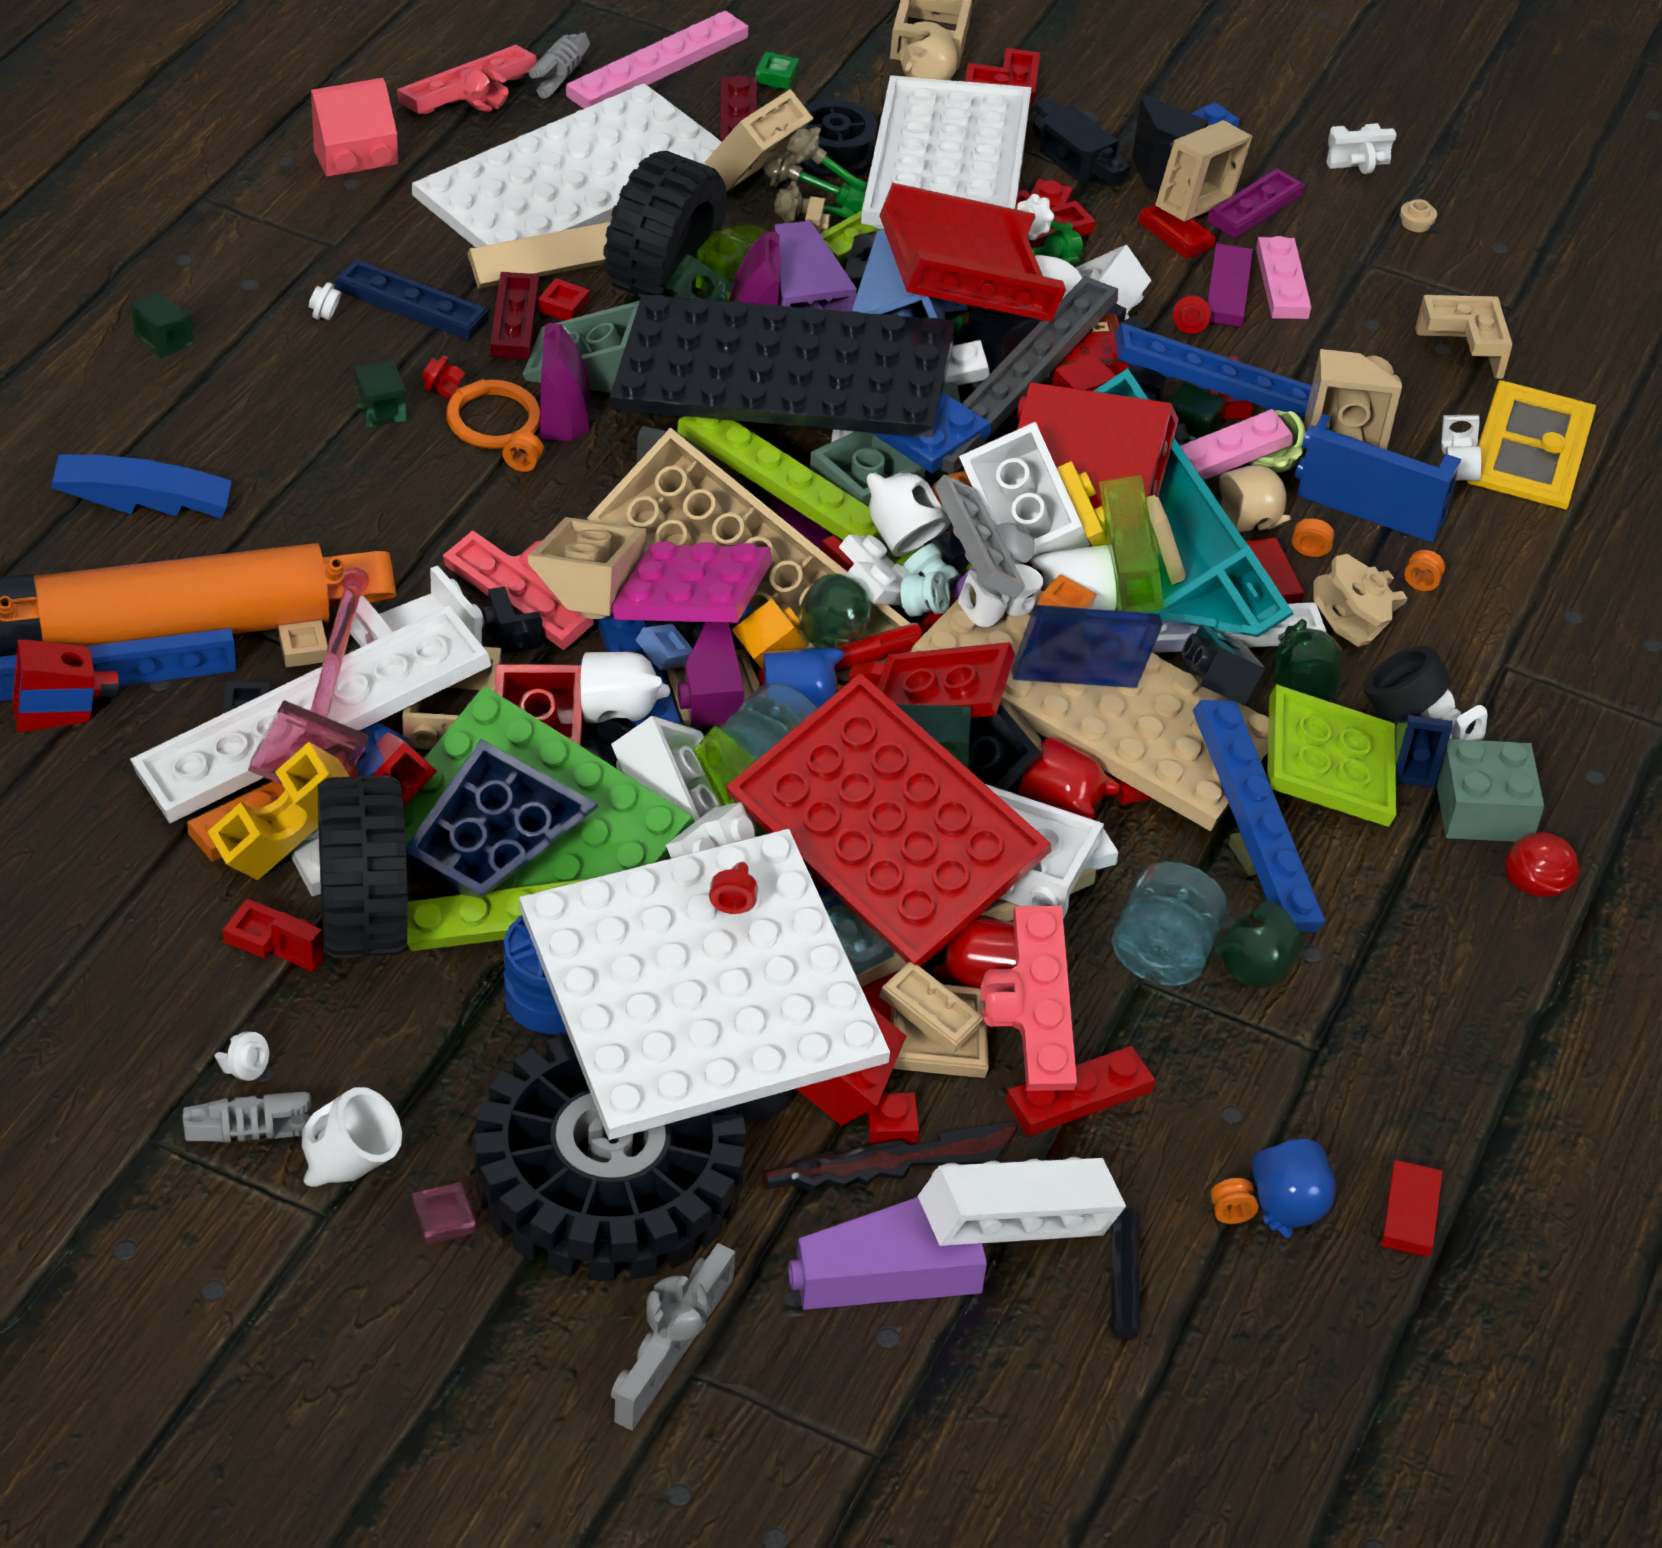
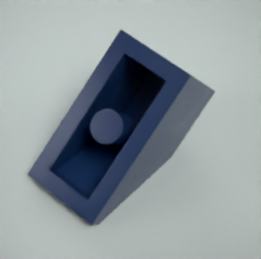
[1395,715,1452,788]

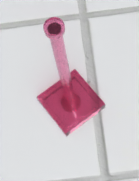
[248,567,369,785]

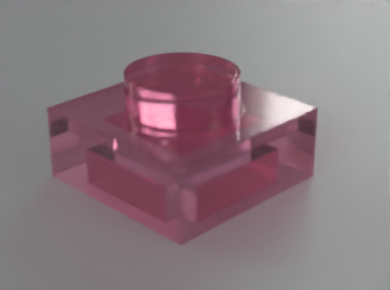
[412,1182,475,1245]

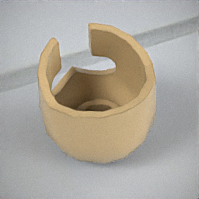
[900,21,958,80]
[1219,465,1291,532]

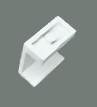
[348,566,485,647]

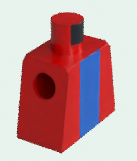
[12,640,119,732]
[348,732,437,807]

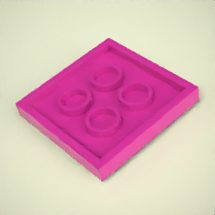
[612,541,772,623]

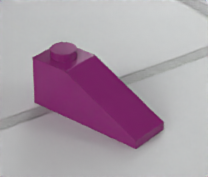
[678,622,744,726]

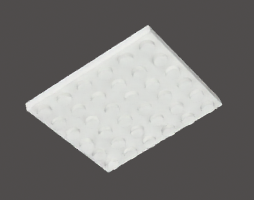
[519,829,890,1140]

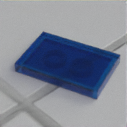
[1011,605,1163,688]

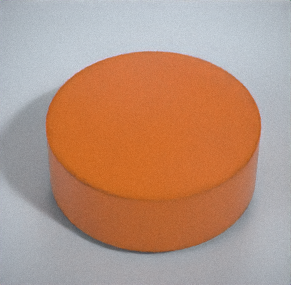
[1292,518,1335,557]

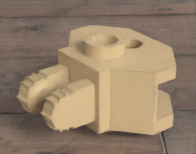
[1314,554,1408,647]

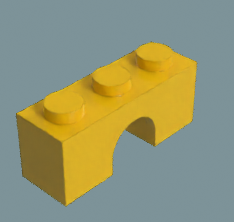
[207,742,350,880]

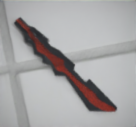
[763,1122,1016,1191]

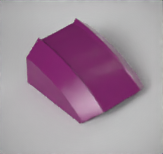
[730,232,780,305]
[540,323,591,441]

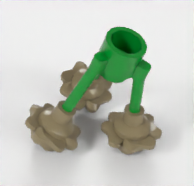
[764,127,867,223]

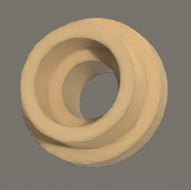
[1400,199,1437,232]

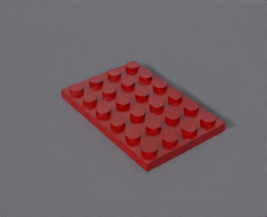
[726,673,1052,967]

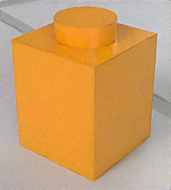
[732,599,808,669]

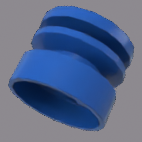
[504,915,567,1034]

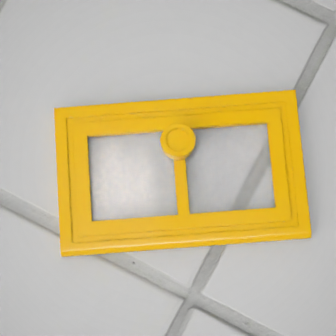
[1467,380,1597,510]

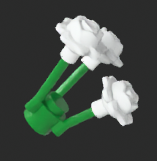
[1017,194,1083,264]

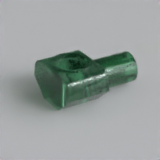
[665,254,734,301]

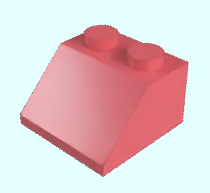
[311,78,398,177]

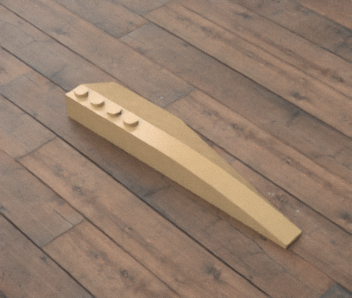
[587,428,965,732]

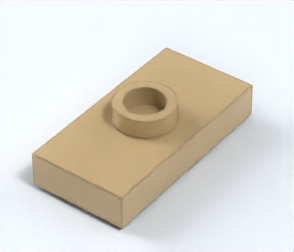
[1141,495,1186,585]
[879,962,985,1055]

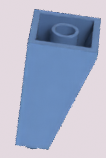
[852,229,946,320]

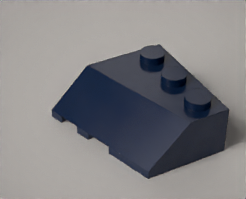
[406,739,598,898]

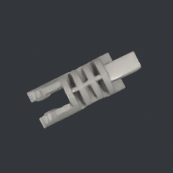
[528,32,590,99]
[183,1092,312,1143]

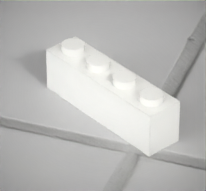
[918,1157,1126,1246]

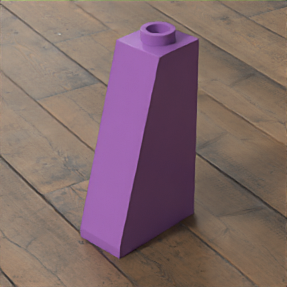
[774,221,857,312]
[788,1197,987,1310]

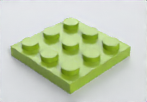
[1267,684,1396,827]

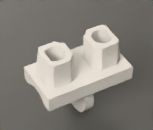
[1326,123,1397,174]

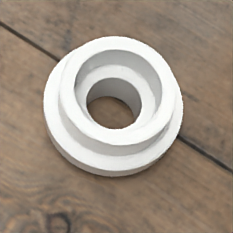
[308,282,341,320]

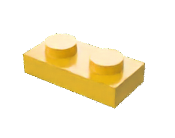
[1057,461,1112,547]

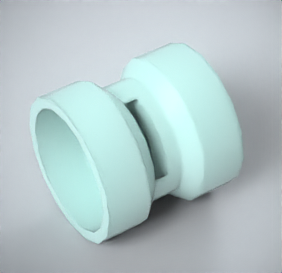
[903,543,961,589]

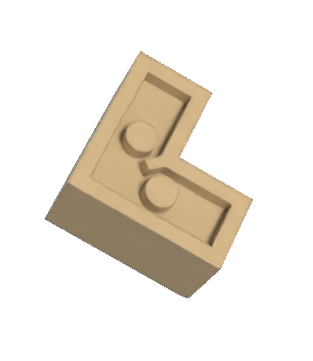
[1415,295,1513,379]

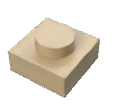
[805,196,830,234]
[278,620,329,667]

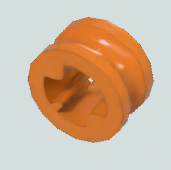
[503,430,543,472]
[1404,550,1445,591]
[1210,1178,1259,1224]

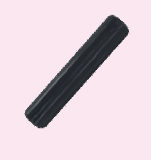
[1111,1208,1140,1340]

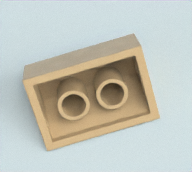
[1300,349,1402,459]
[528,517,646,619]

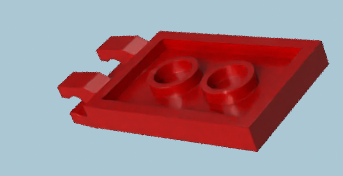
[849,642,1015,723]

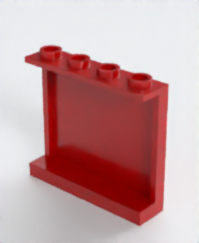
[879,182,1066,322]
[1017,382,1179,571]

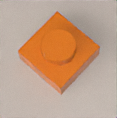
[1037,574,1097,622]

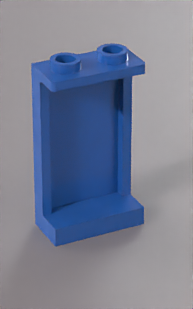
[1295,414,1461,543]

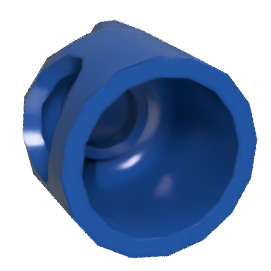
[763,647,843,723]

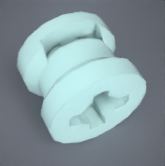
[900,571,950,617]

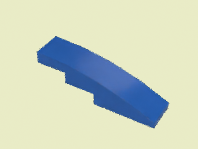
[50,454,232,519]

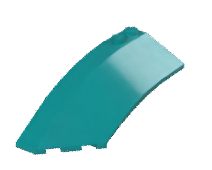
[1093,368,1294,637]

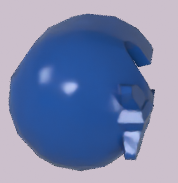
[1251,1139,1336,1238]

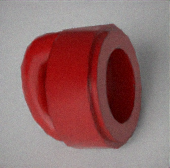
[709,862,758,914]

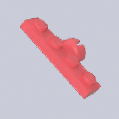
[397,45,537,114]
[443,530,594,650]
[980,906,1077,1091]

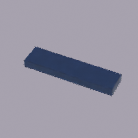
[335,259,489,341]

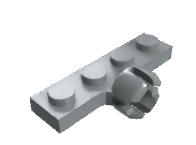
[934,474,1035,599]
[611,1243,736,1431]

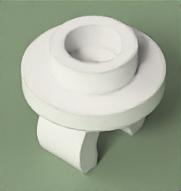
[214,1031,269,1081]

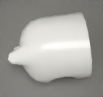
[867,473,951,557]
[1031,545,1116,615]
[580,652,671,723]
[302,1087,402,1187]

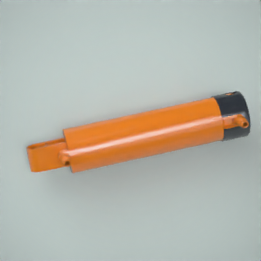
[0,543,396,657]

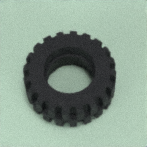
[603,150,727,298]
[318,775,408,958]

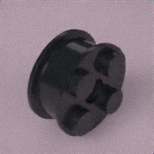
[801,100,876,176]

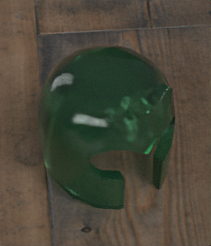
[799,573,872,648]
[1273,619,1343,701]
[1213,900,1305,989]

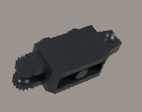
[1032,98,1130,185]

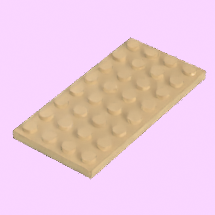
[911,585,1269,831]

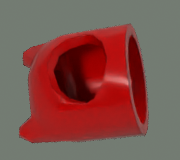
[1018,736,1120,819]
[933,915,1017,989]

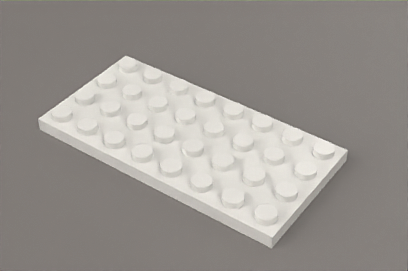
[861,75,1031,229]
[412,83,722,247]

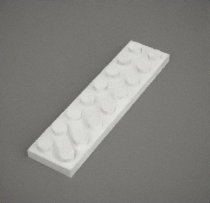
[130,605,491,823]

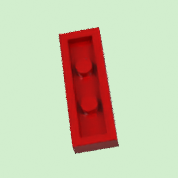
[1005,1046,1155,1137]

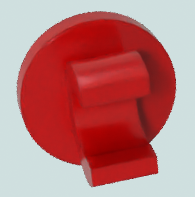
[1172,295,1211,334]
[421,355,465,399]

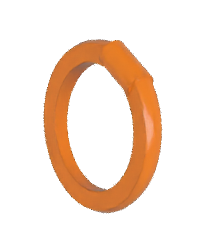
[446,379,540,449]

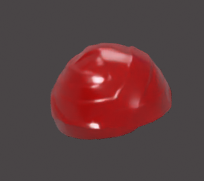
[1505,832,1580,897]

